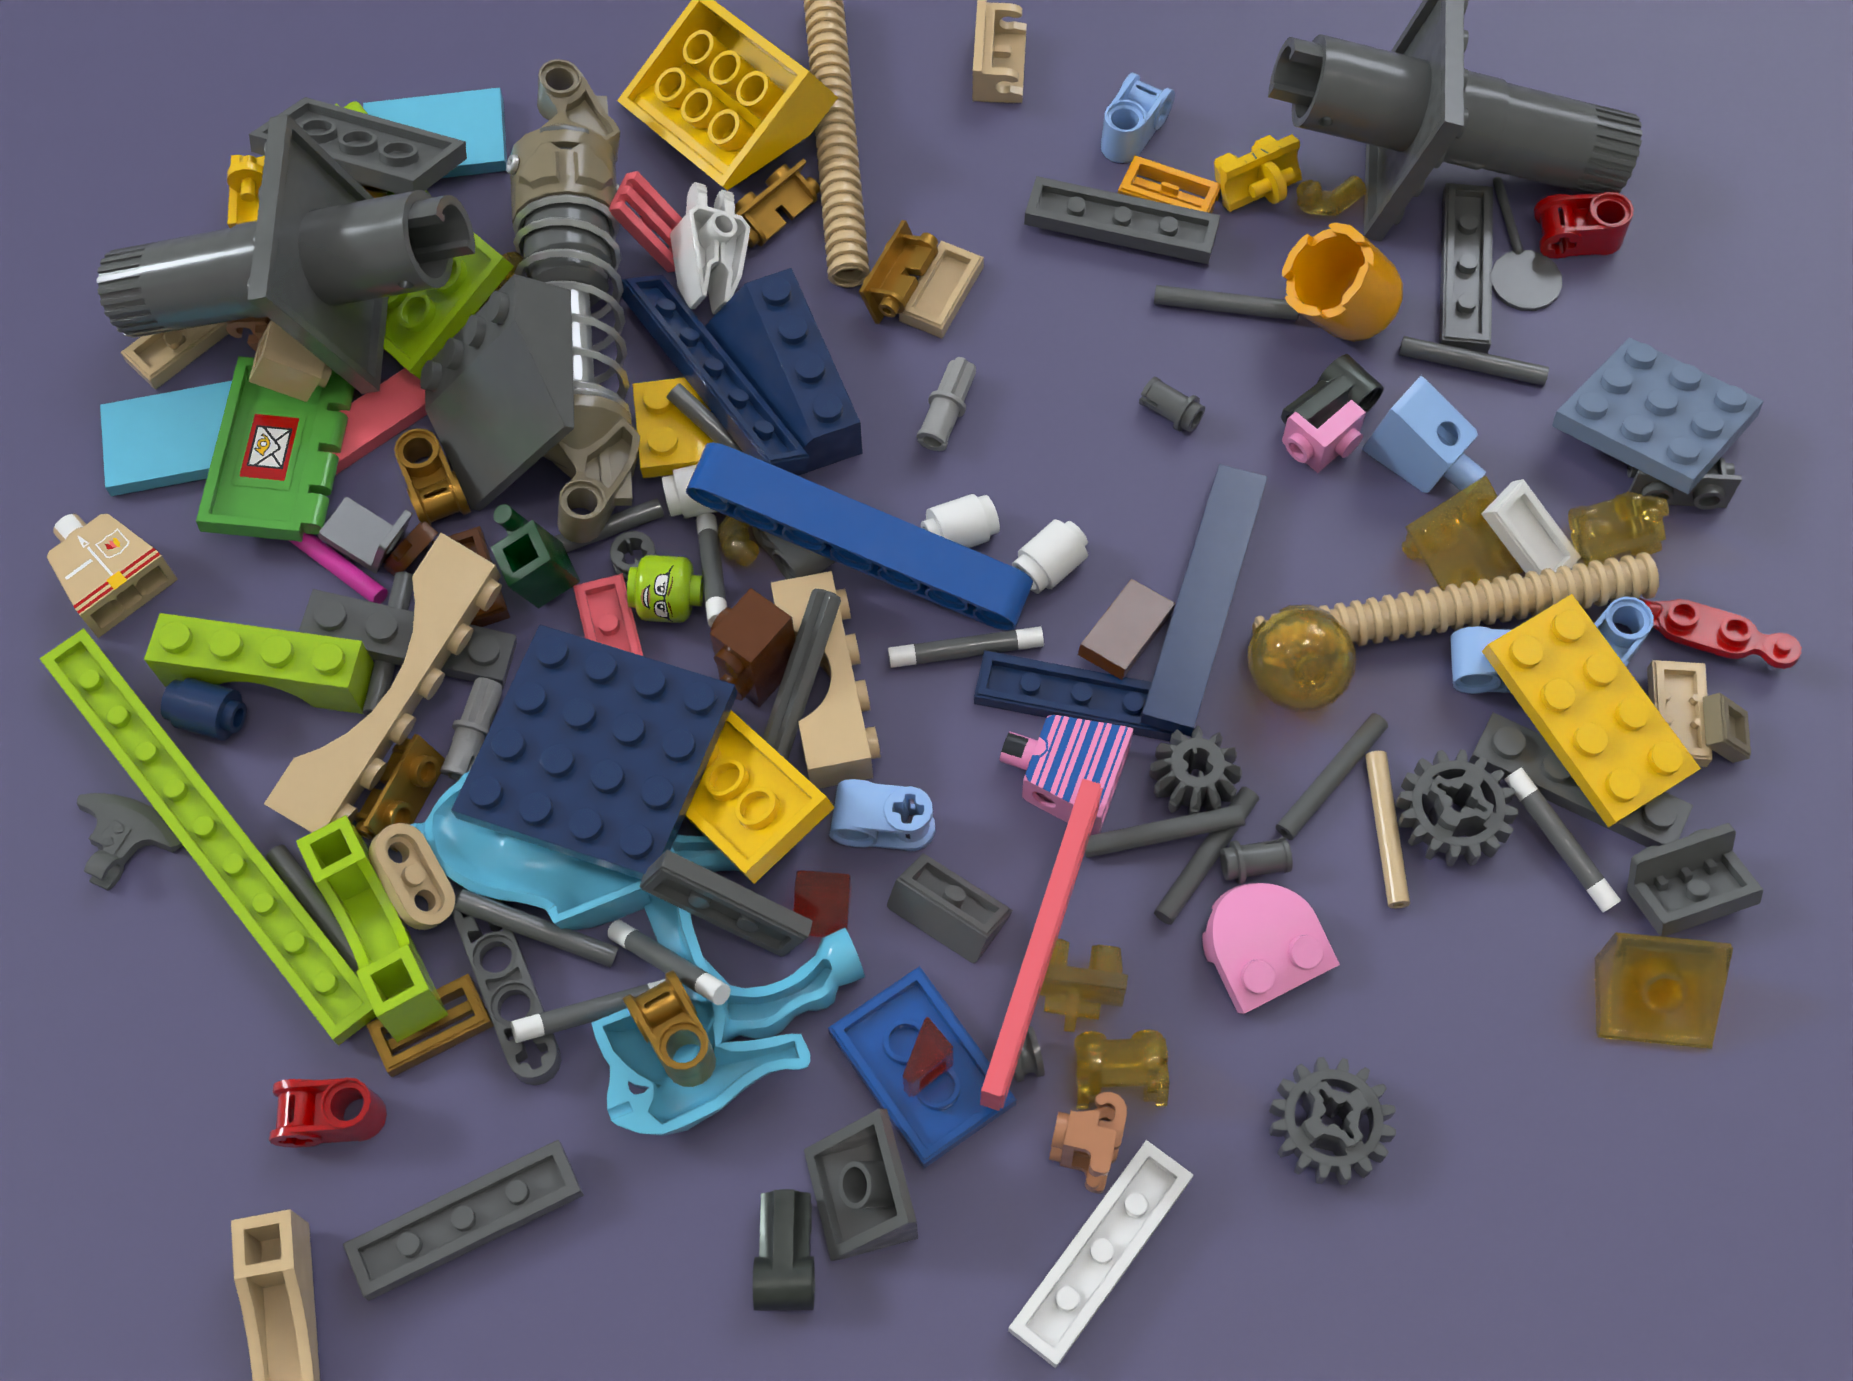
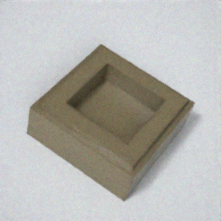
[1703,693,1751,763]

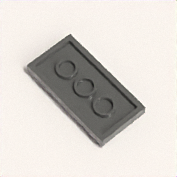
[249,97,467,194]

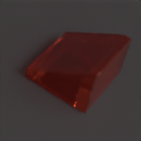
[794,870,852,937]
[903,1017,953,1097]

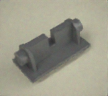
[1625,457,1742,510]

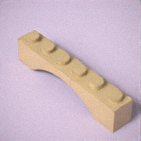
[264,533,502,832]
[231,1209,320,1381]

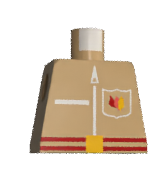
[47,514,178,638]

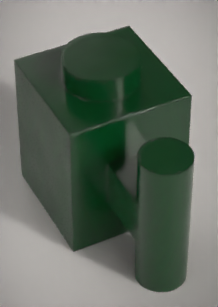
[490,504,580,609]

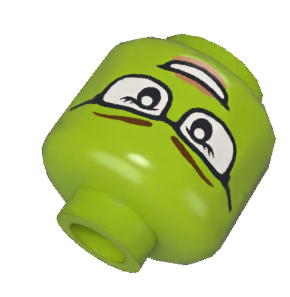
[627,555,704,623]

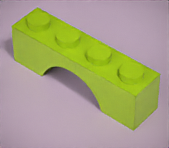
[144,613,374,714]
[296,815,448,1043]

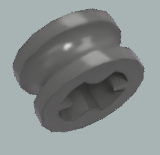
[610,531,657,582]
[1014,1026,1045,1082]

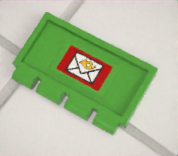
[196,356,355,542]

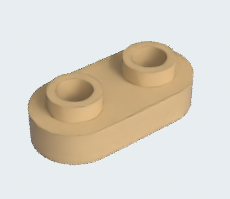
[368,823,455,930]

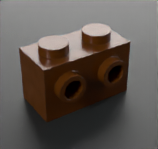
[710,588,795,708]

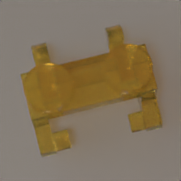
[1568,492,1669,567]
[1074,1029,1170,1109]

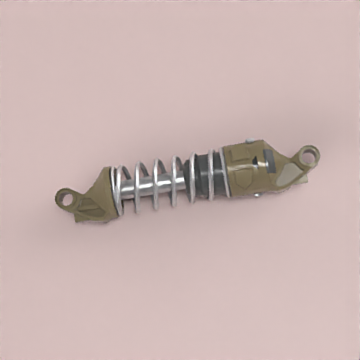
[506,59,640,543]

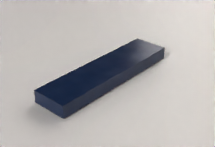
[974,650,1174,741]

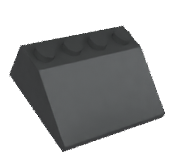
[420,274,574,511]

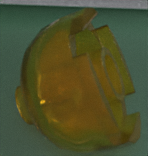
[1248,604,1356,712]

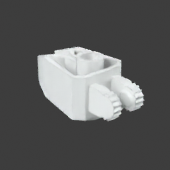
[670,182,751,314]

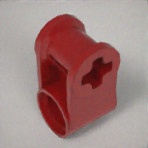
[1534,192,1634,259]
[269,1077,387,1148]

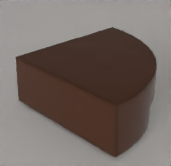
[383,521,438,577]

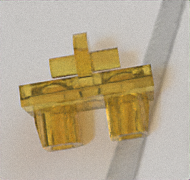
[1040,938,1128,1033]

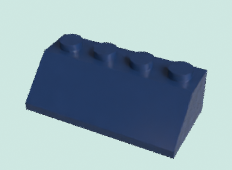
[705,268,863,476]

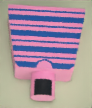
[1000,715,1133,835]

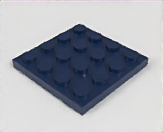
[451,625,738,879]

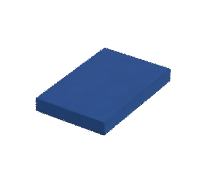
[828,966,1017,1168]

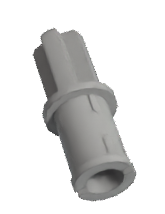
[916,357,976,451]
[440,677,502,781]

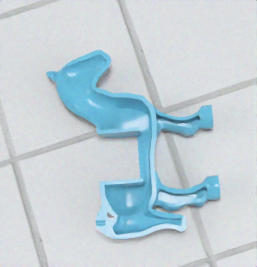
[411,770,865,1136]

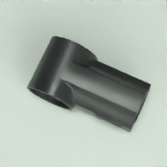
[1281,354,1384,429]
[752,1189,815,1311]

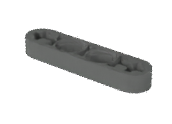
[452,889,562,1085]

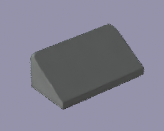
[887,853,1013,963]

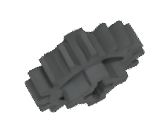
[1396,749,1518,867]
[1269,1057,1396,1185]

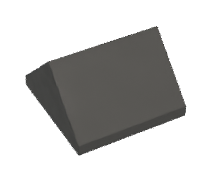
[804,1108,918,1261]

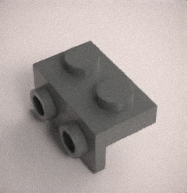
[1627,823,1763,938]

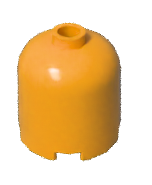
[1282,222,1403,342]

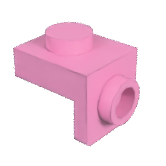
[1282,400,1366,473]

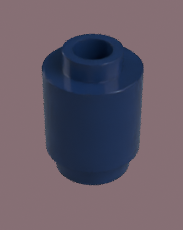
[161,678,247,741]

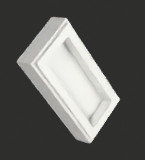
[1481,479,1581,575]

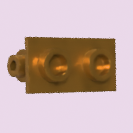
[735,158,820,248]
[859,220,938,324]
[354,734,445,852]

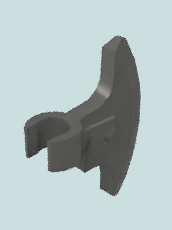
[77,793,183,891]

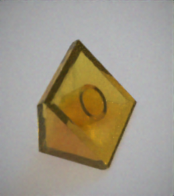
[1595,932,1733,1049]

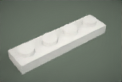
[1008,1140,1193,1368]

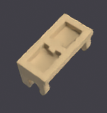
[972,0,1027,103]

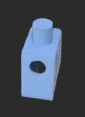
[1362,376,1486,495]

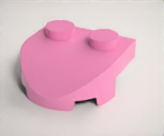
[1202,883,1340,1014]

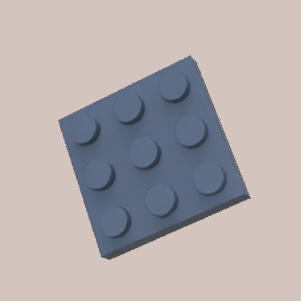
[1552,337,1764,494]

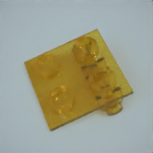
[1401,476,1524,591]

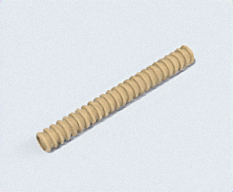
[804,0,870,288]
[1252,552,1659,662]

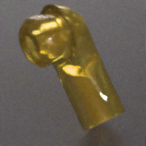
[1296,175,1366,216]
[718,515,760,567]

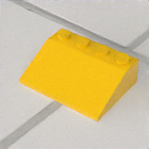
[617,0,838,191]

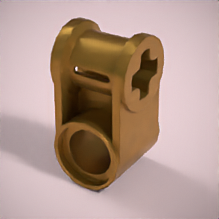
[394,428,471,526]
[622,970,716,1087]

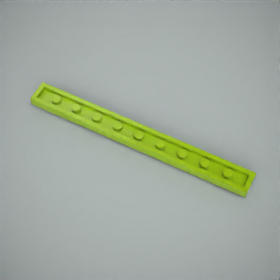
[39,628,376,1046]

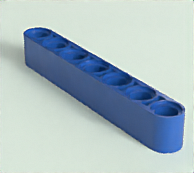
[686,442,1033,631]

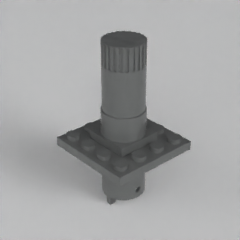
[1268,0,1642,241]
[97,114,475,394]

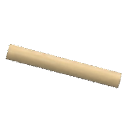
[1365,751,1410,909]

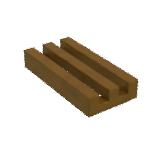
[366,974,494,1077]

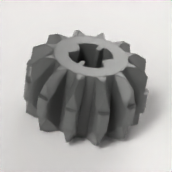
[1149,725,1242,815]

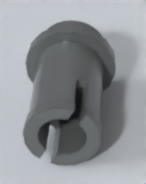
[1139,377,1205,432]
[1220,837,1293,884]

